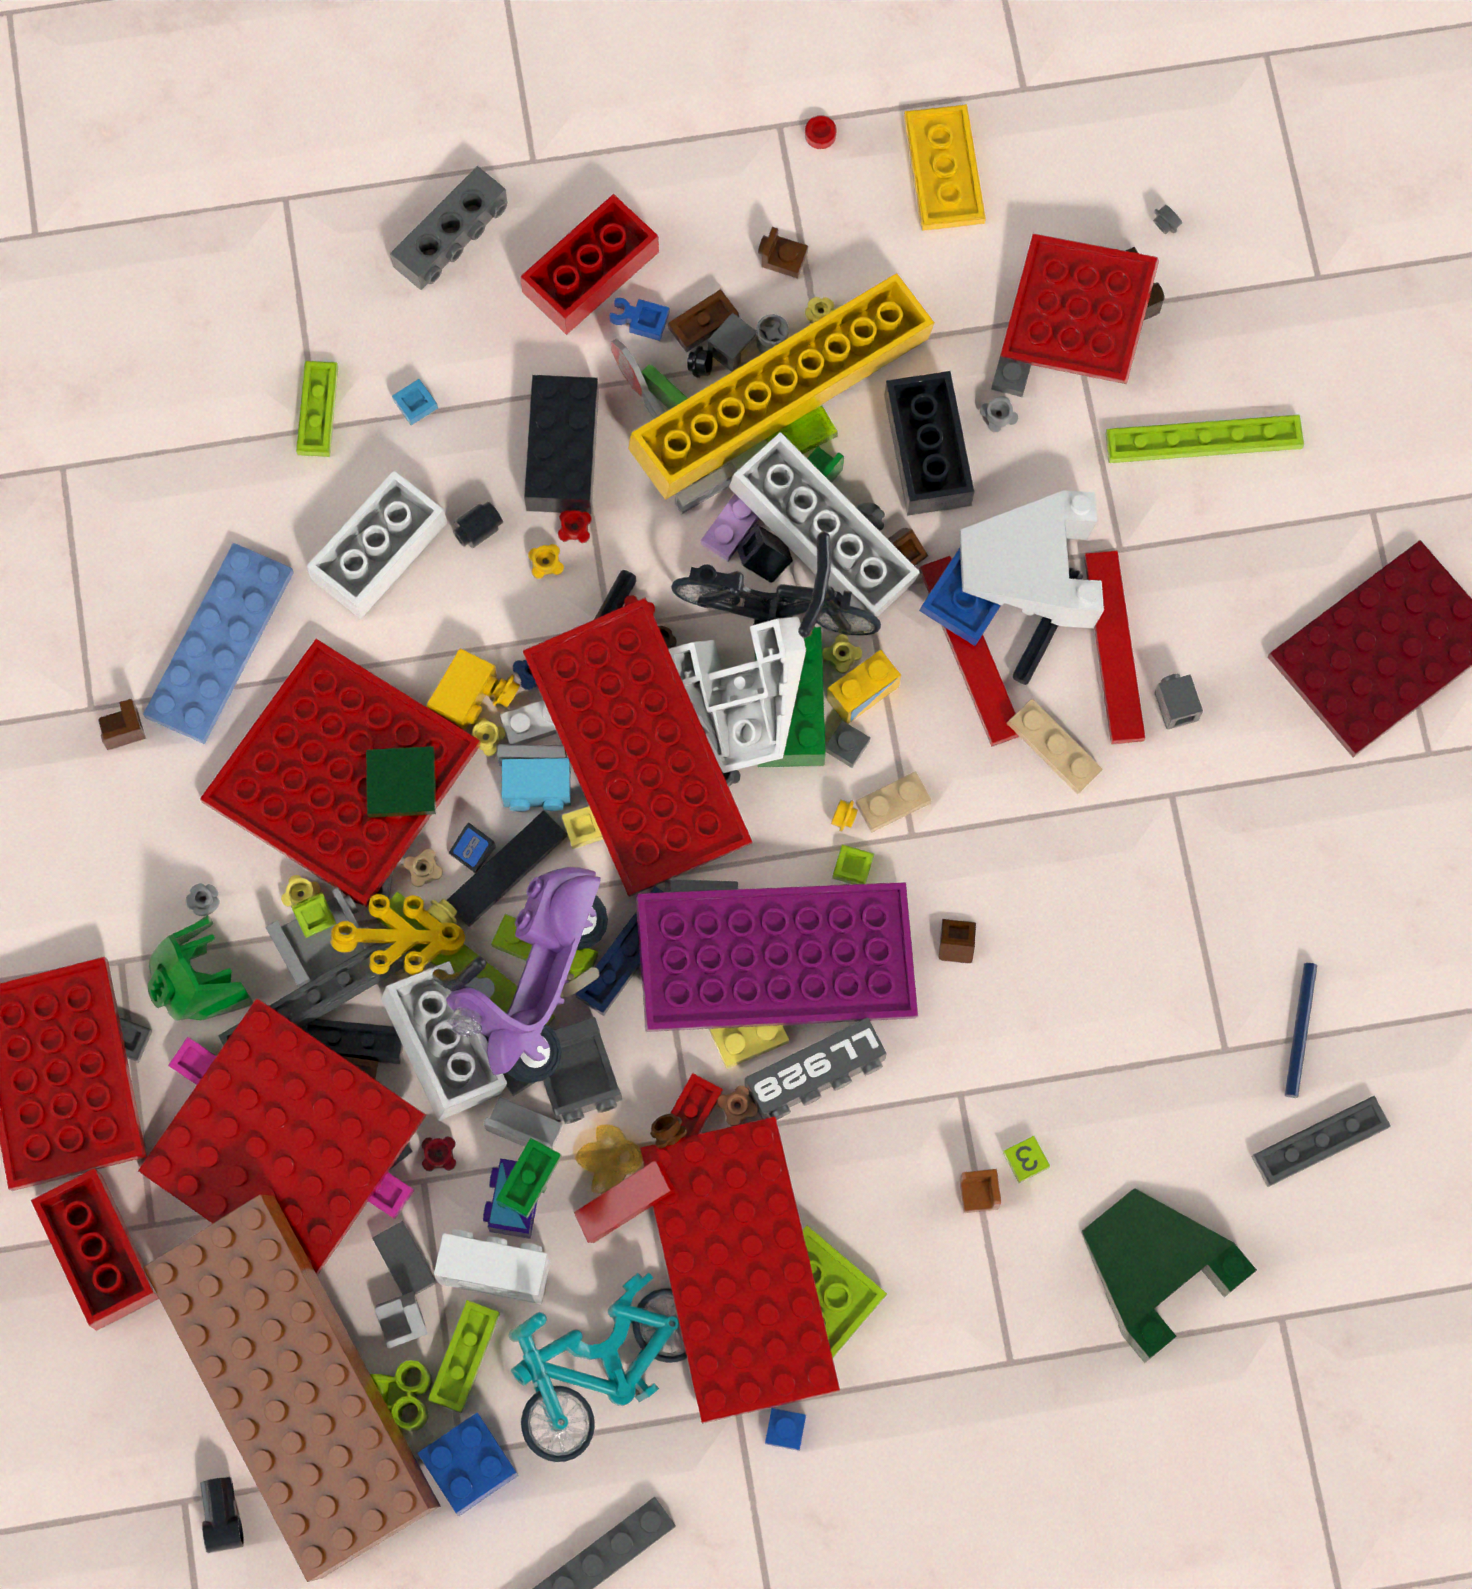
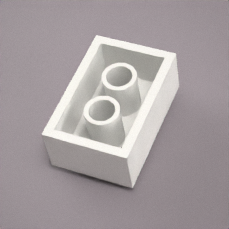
[434,1229,550,1304]

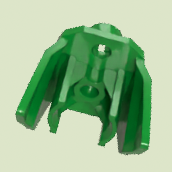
[148,915,254,1021]

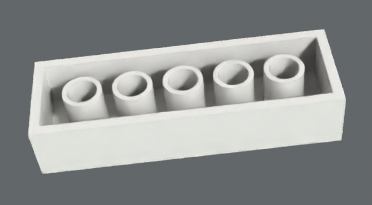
[729,432,920,626]

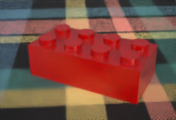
[520,194,659,335]
[31,1168,159,1331]

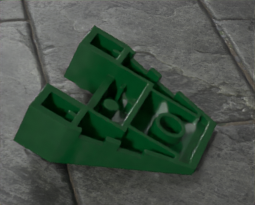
[1081,1188,1257,1363]

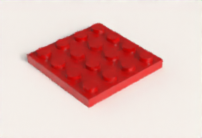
[1000,234,1159,384]

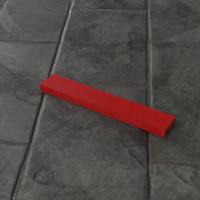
[1084,550,1145,745]
[919,556,1020,747]

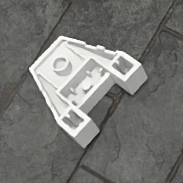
[959,490,1104,628]
[668,617,806,773]

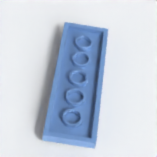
[143,543,294,744]

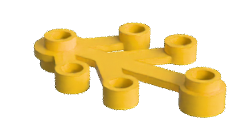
[330,894,465,975]

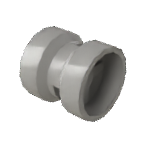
[756,314,789,354]

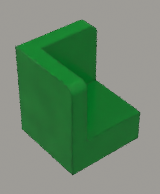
[807,446,844,483]

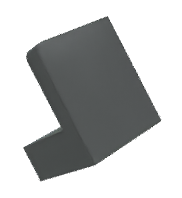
[708,313,756,372]

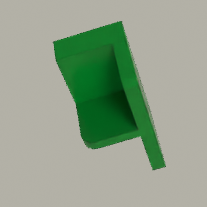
[496,1138,562,1218]

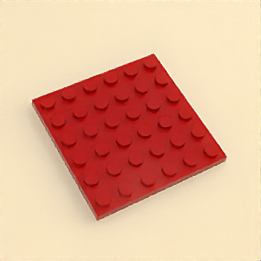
[200,639,481,908]
[138,998,427,1276]

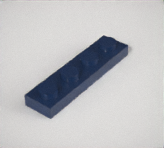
[575,886,665,1016]

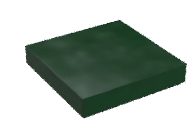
[366,746,436,818]

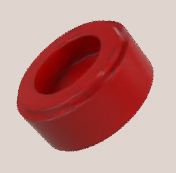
[805,115,837,149]

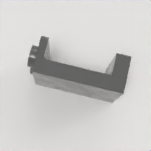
[543,1017,622,1124]

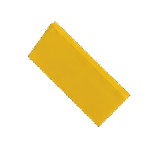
[904,104,986,231]

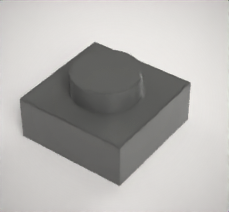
[991,356,1031,397]
[825,720,871,768]

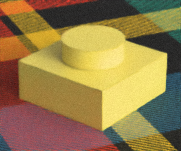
[562,806,603,849]

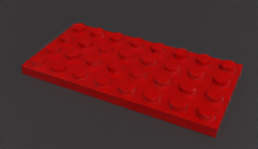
[523,597,753,897]
[640,1116,840,1424]

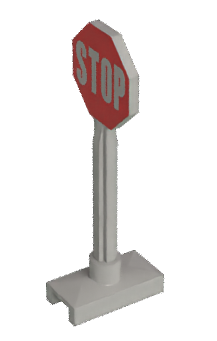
[611,338,737,515]

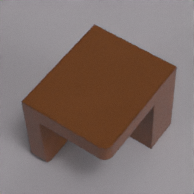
[98,698,146,750]

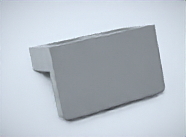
[484,1097,563,1149]

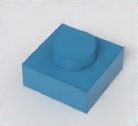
[392,379,438,425]

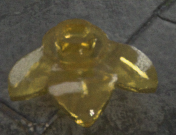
[575,1125,643,1194]

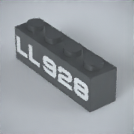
[744,1017,887,1120]

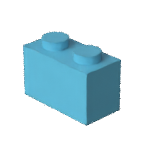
[502,758,571,812]

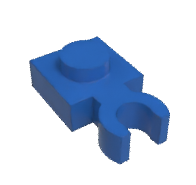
[609,298,670,341]

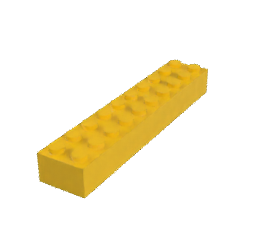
[628,273,935,500]

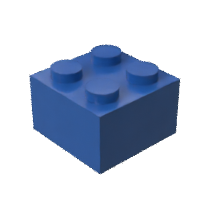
[417,1413,519,1516]

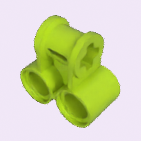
[370,1360,432,1431]

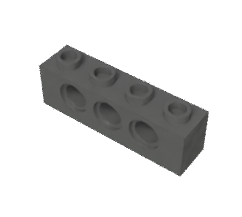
[390,166,508,290]

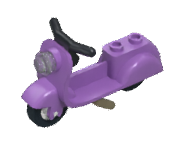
[432,867,608,1083]

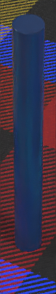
[1285,963,1317,1098]

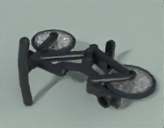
[671,531,881,638]

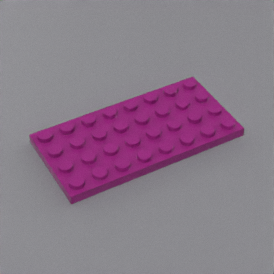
[636,882,918,1032]

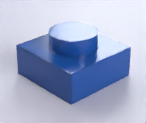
[765,1408,806,1451]

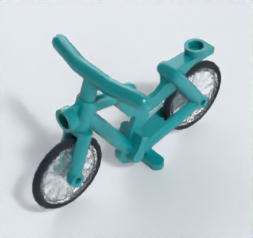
[509,1273,687,1462]

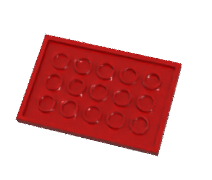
[0,957,146,1191]

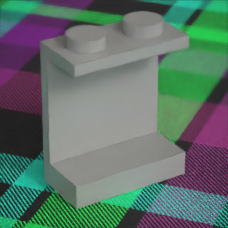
[265,888,370,988]

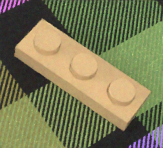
[1007,699,1103,794]

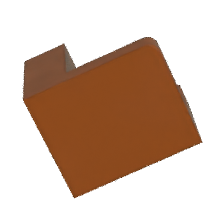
[959,1169,1001,1213]

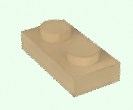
[856,771,931,833]

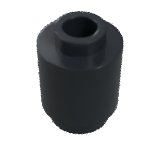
[453,502,503,548]

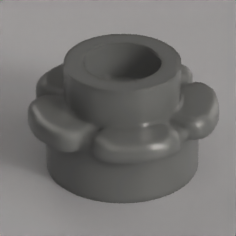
[1153,204,1182,234]

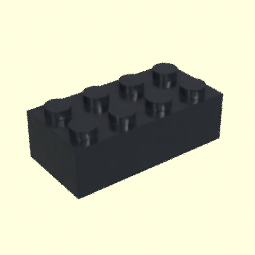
[884,371,975,516]
[524,375,599,514]

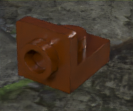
[758,227,808,279]

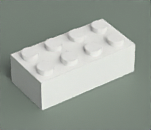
[307,471,447,619]
[381,961,507,1121]

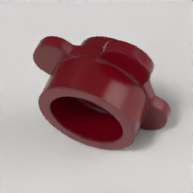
[421,1136,456,1172]

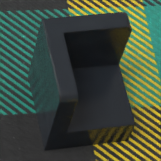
[737,524,793,583]

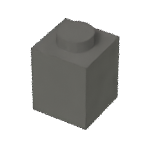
[1155,674,1203,730]

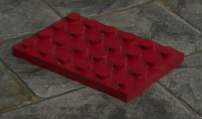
[1267,540,1472,758]

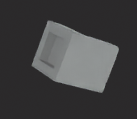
[374,1292,427,1348]

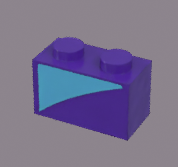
[483,1158,538,1239]

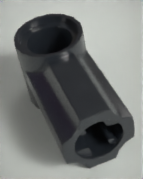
[200,1477,244,1553]

